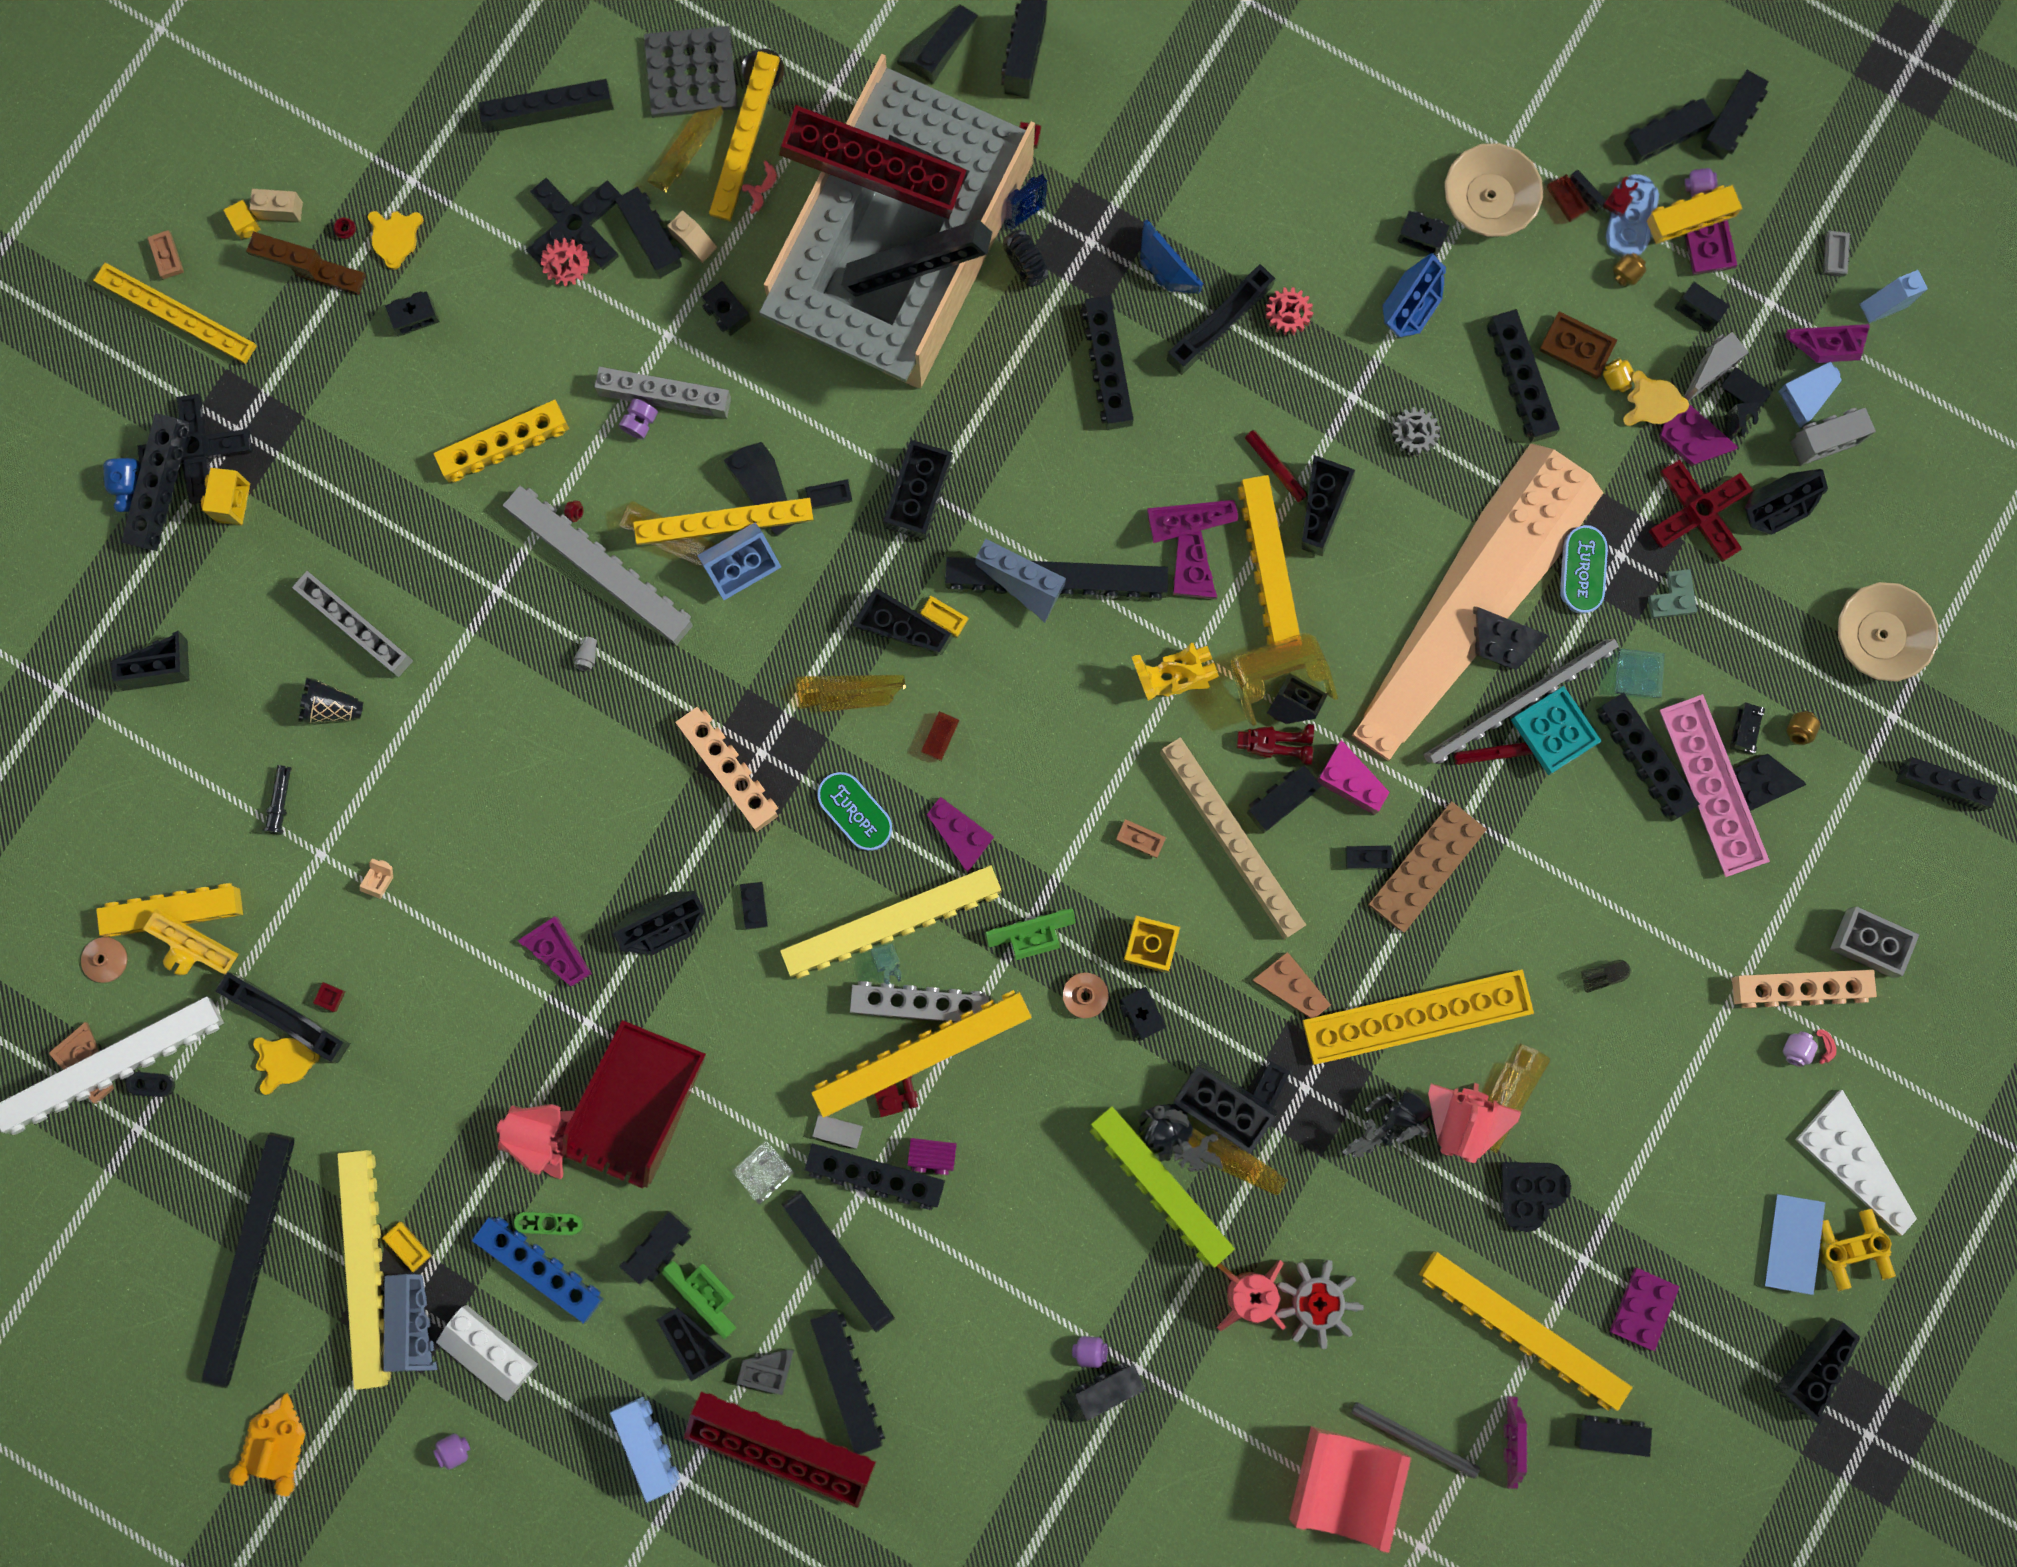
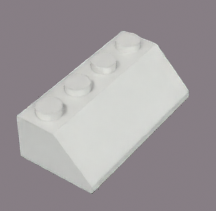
[436,1305,538,1402]

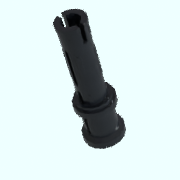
[262,765,292,835]

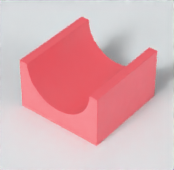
[1289,1426,1411,1553]

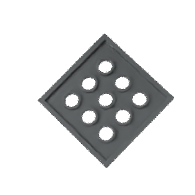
[644,26,738,118]

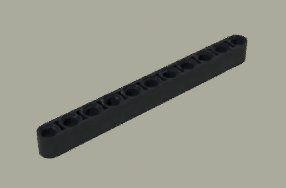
[202,1132,295,1388]

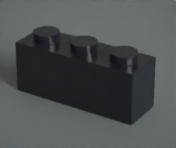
[1574,1414,1652,1457]

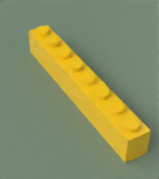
[1238,475,1302,654]

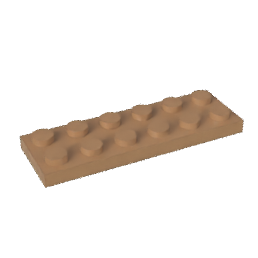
[1368,801,1487,933]

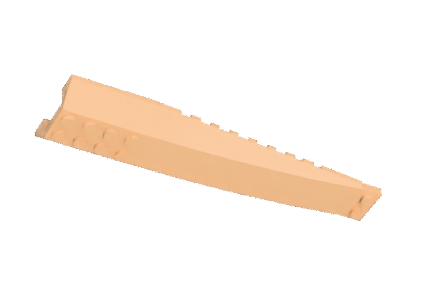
[1352,443,1603,761]

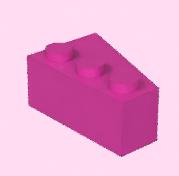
[1317,740,1390,815]

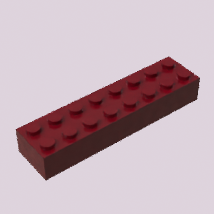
[779,105,966,219]
[684,1391,876,1509]

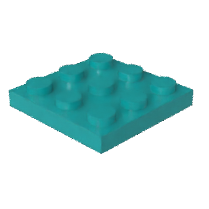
[1511,686,1601,776]

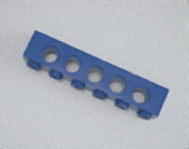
[472,1216,604,1323]

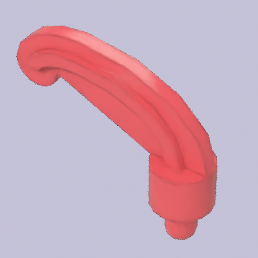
[754,161,777,193]
[742,184,764,214]
[1816,1029,1837,1064]

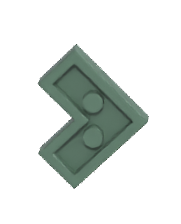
[1648,569,1697,619]

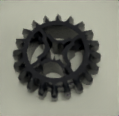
[1003,229,1048,288]

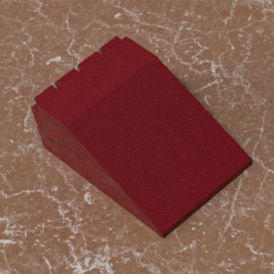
[562,1020,706,1189]

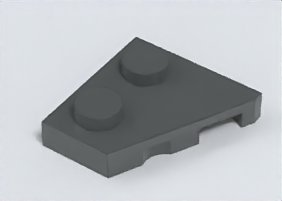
[737,1349,794,1395]

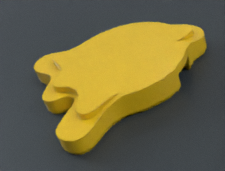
[368,211,423,270]
[1623,370,1689,426]
[253,1038,320,1095]

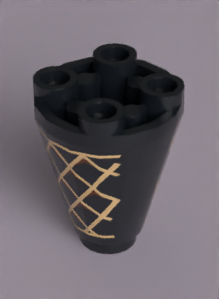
[298,678,364,723]

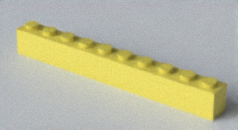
[780,865,1002,979]
[338,1150,391,1390]

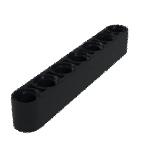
[781,1190,895,1333]

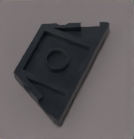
[1473,606,1548,670]
[1733,753,1806,811]

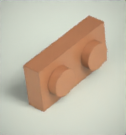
[148,230,184,279]
[1116,819,1166,859]

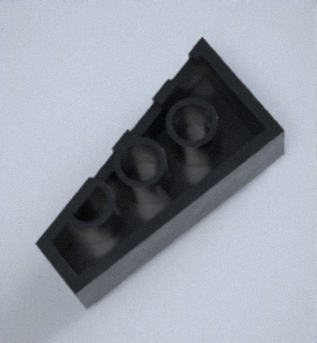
[1302,455,1355,557]
[852,587,954,655]
[1774,1318,1860,1425]

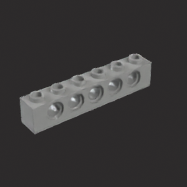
[594,367,731,419]
[292,571,413,677]
[850,981,989,1022]

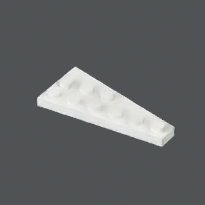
[1795,1090,1917,1236]

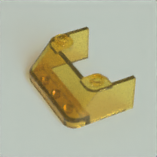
[1231,633,1338,726]

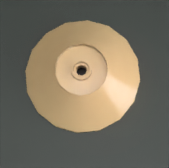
[1445,143,1543,237]
[1838,582,1938,681]

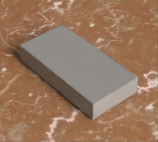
[1824,231,1850,277]
[812,1114,863,1149]

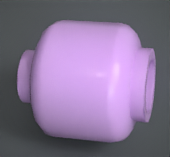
[1783,1031,1818,1067]

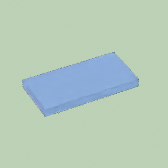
[1765,1194,1825,1295]

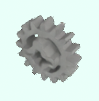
[1391,407,1440,456]

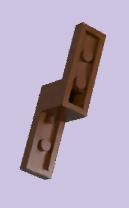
[246,231,366,295]

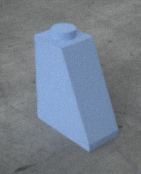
[1860,270,1928,323]
[1779,362,1842,428]

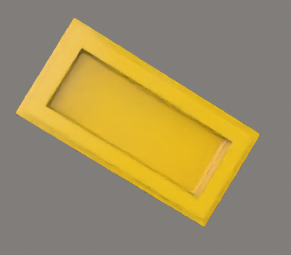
[920,596,969,638]
[382,1222,432,1272]

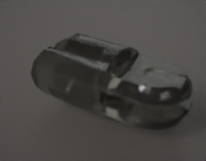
[1581,959,1631,993]

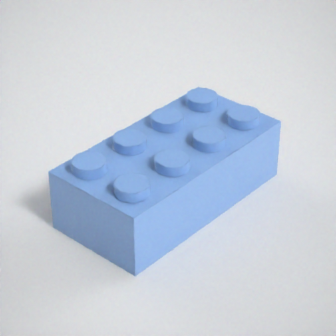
[610,1397,680,1503]

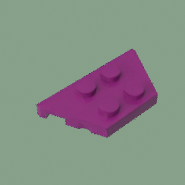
[1785,324,1870,363]
[1659,404,1738,466]
[1504,1396,1527,1489]

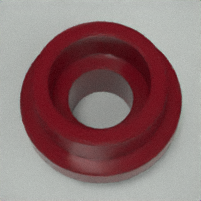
[334,217,356,239]
[564,500,584,522]

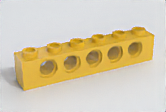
[433,400,569,483]

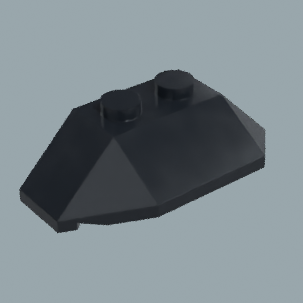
[1745,469,1828,535]
[612,891,705,955]

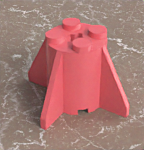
[1428,1083,1521,1163]
[497,1104,574,1179]
[1217,1260,1286,1331]

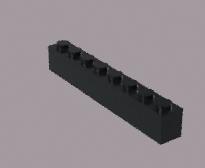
[841,219,993,297]

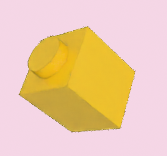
[223,200,261,240]

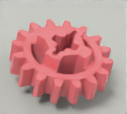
[541,238,589,286]
[1265,287,1313,335]

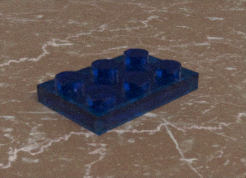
[1006,174,1047,231]

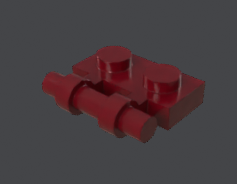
[874,1076,919,1118]

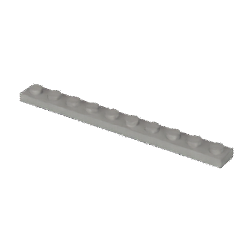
[1423,639,1619,764]

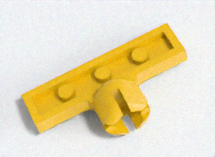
[143,908,239,975]

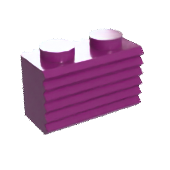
[908,1138,957,1175]

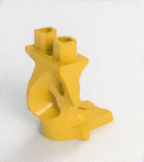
[1132,643,1219,701]

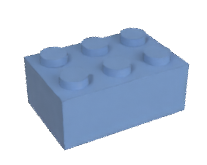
[697,522,781,600]

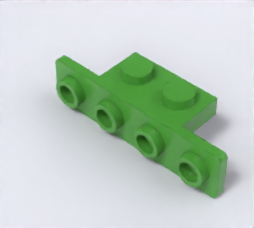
[986,908,1076,960]
[661,1261,736,1339]

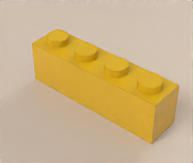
[1646,185,1742,244]

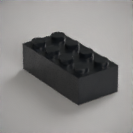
[1001,0,1048,99]
[883,440,953,541]
[1173,1060,1277,1155]

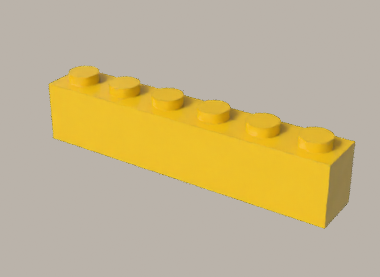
[97,883,243,937]

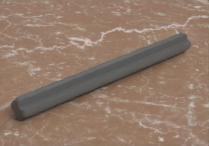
[1352,1402,1480,1478]

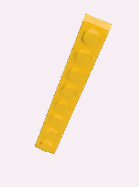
[709,51,780,222]
[93,263,257,364]
[633,498,813,545]

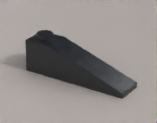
[897,4,978,84]
[724,442,794,536]

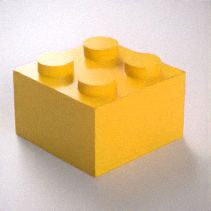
[201,467,250,526]
[1123,916,1180,973]

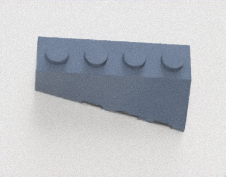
[975,539,1066,623]
[384,1274,437,1372]

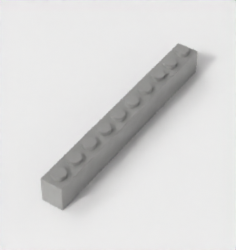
[503,486,693,646]

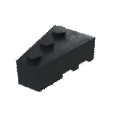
[112,630,189,691]
[1247,765,1321,834]
[619,1211,692,1285]
[656,1308,732,1382]
[1060,1362,1146,1423]

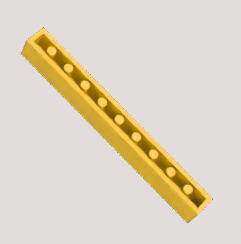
[812,990,1032,1118]
[1418,1251,1633,1411]

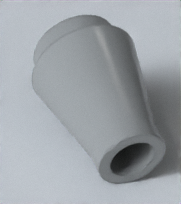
[573,637,597,671]

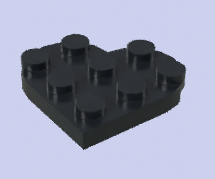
[1500,1162,1571,1232]

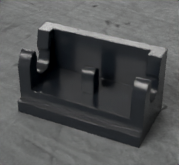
[1674,282,1730,332]
[1720,367,1772,410]
[1723,402,1759,440]
[1729,702,1765,755]

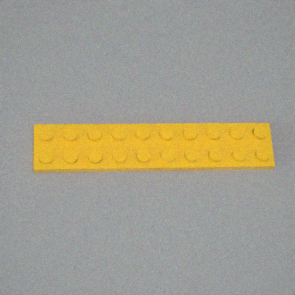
[1302,969,1534,1065]

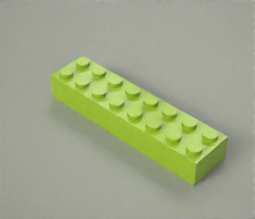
[1089,1106,1235,1268]

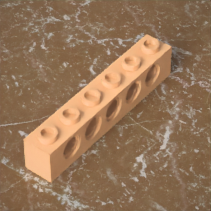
[676,707,779,832]
[1732,970,1877,1008]

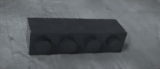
[1701,69,1770,160]
[1624,98,1716,165]
[615,187,683,278]
[1896,757,1998,811]

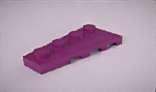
[1147,500,1238,543]

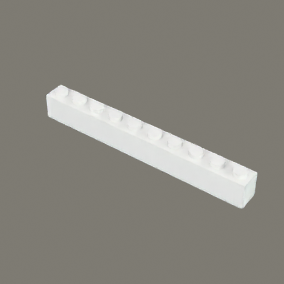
[0,997,224,1135]

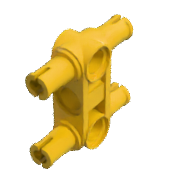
[1819,1209,1896,1291]

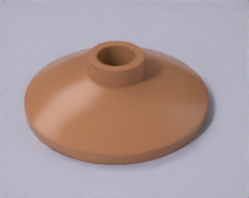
[81,937,128,983]
[1063,973,1108,1018]

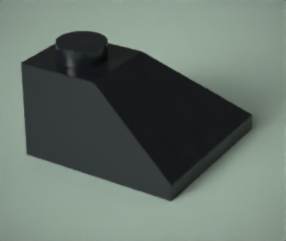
[1267,673,1328,724]

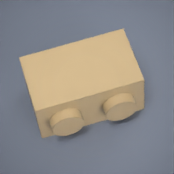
[250,189,303,222]

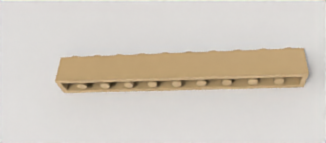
[1160,737,1306,940]

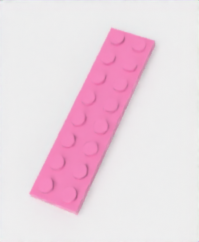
[1660,694,1770,877]

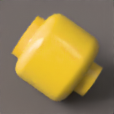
[1603,358,1634,392]

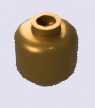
[1613,253,1646,286]
[1786,711,1820,745]

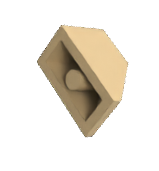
[668,210,717,263]

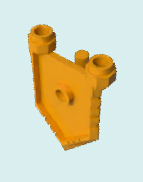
[229,1393,306,1497]

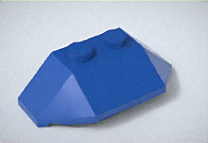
[1140,219,1203,294]
[1383,254,1446,337]

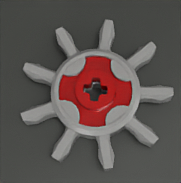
[1275,1259,1364,1349]

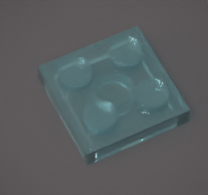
[1615,649,1665,698]

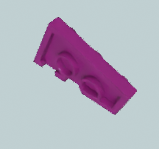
[1173,531,1218,600]
[927,797,994,873]
[518,916,592,986]

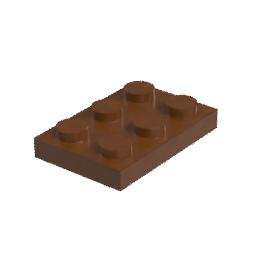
[1539,311,1617,379]

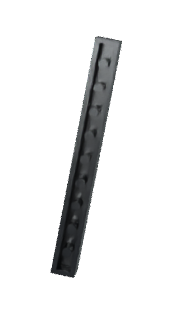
[945,557,1168,601]

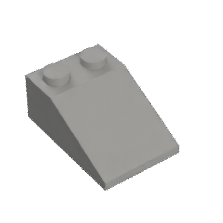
[1684,332,1749,401]

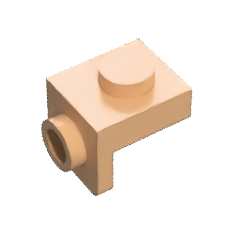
[359,859,393,899]

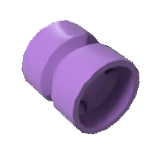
[619,398,658,440]

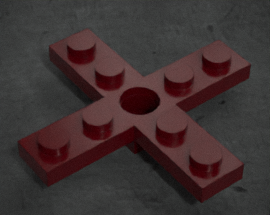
[1649,459,1753,562]

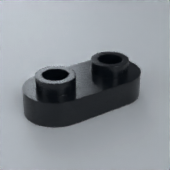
[126,1072,175,1097]

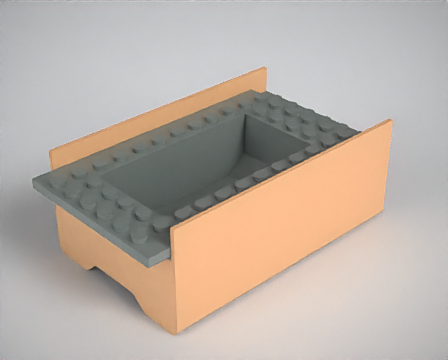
[759,54,1035,388]

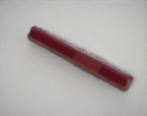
[1245,430,1308,502]
[1454,743,1533,765]

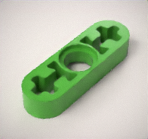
[514,1212,583,1235]

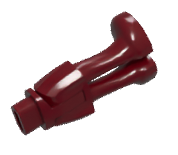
[1237,724,1314,765]

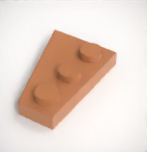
[1252,952,1331,1019]
[49,1022,114,1104]

